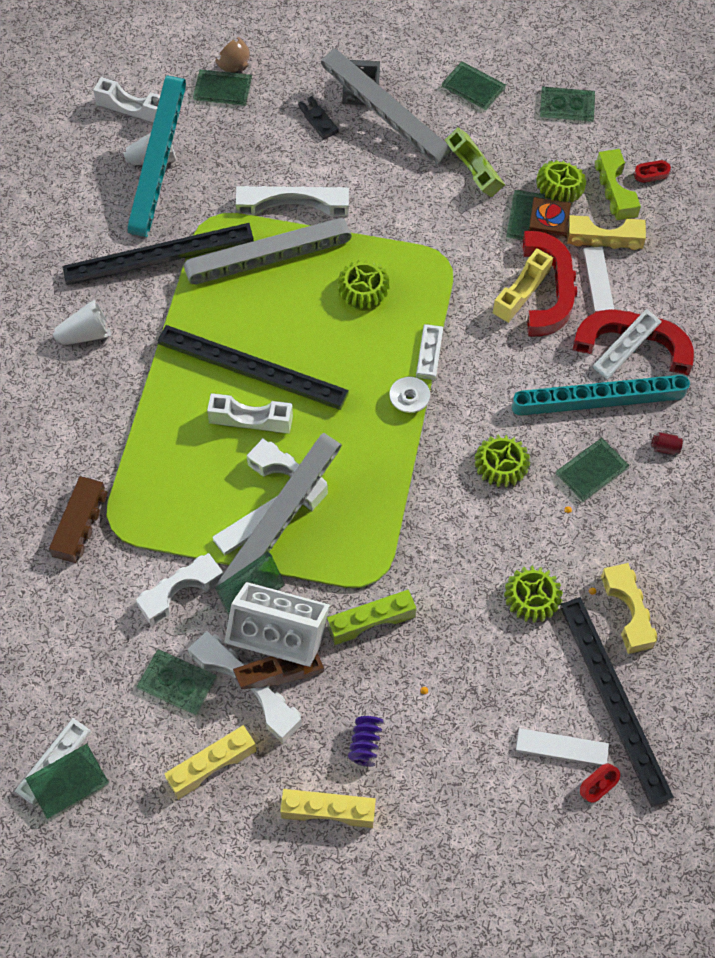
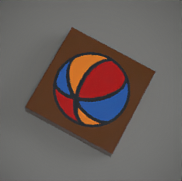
[529,197,571,237]

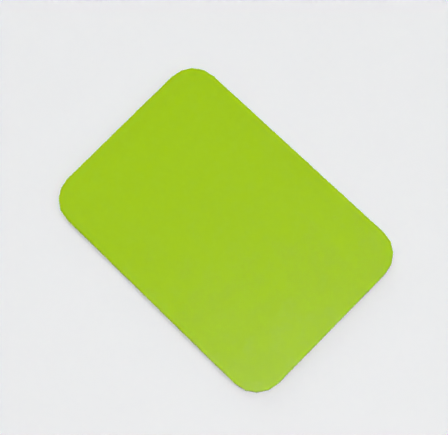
[106,213,453,588]

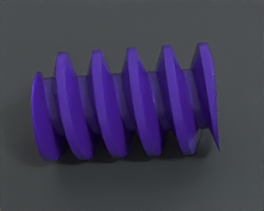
[348,716,384,767]

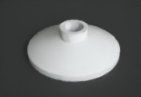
[390,377,430,413]

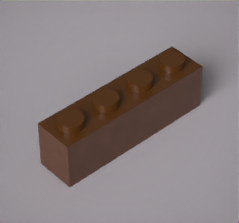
[49,476,107,563]

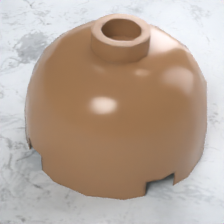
[215,37,250,73]

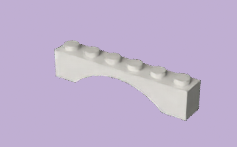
[236,186,349,216]
[188,631,302,744]

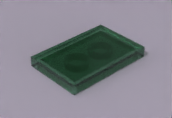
[442,61,506,110]
[193,69,252,106]
[540,86,595,122]
[506,190,551,240]
[556,438,630,502]
[215,552,285,616]
[137,649,217,716]
[25,743,109,820]

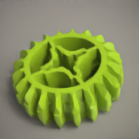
[536,160,587,203]
[338,259,390,309]
[474,434,530,488]
[504,565,563,623]

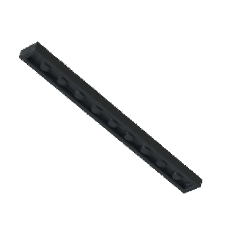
[62,223,254,285]
[157,325,349,410]
[560,597,674,808]

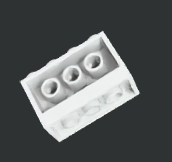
[224,582,330,667]

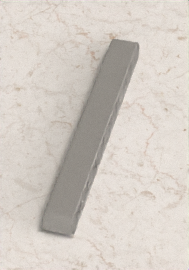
[320,48,451,165]
[184,218,352,284]
[216,433,342,600]

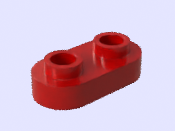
[634,160,671,183]
[580,763,620,803]

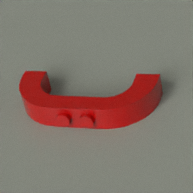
[522,231,578,337]
[572,309,694,375]

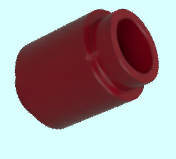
[651,432,683,455]

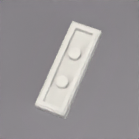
[416,324,443,380]

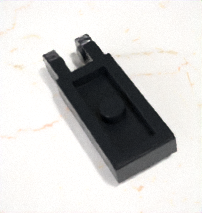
[298,96,339,140]

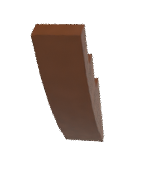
[233,653,324,690]

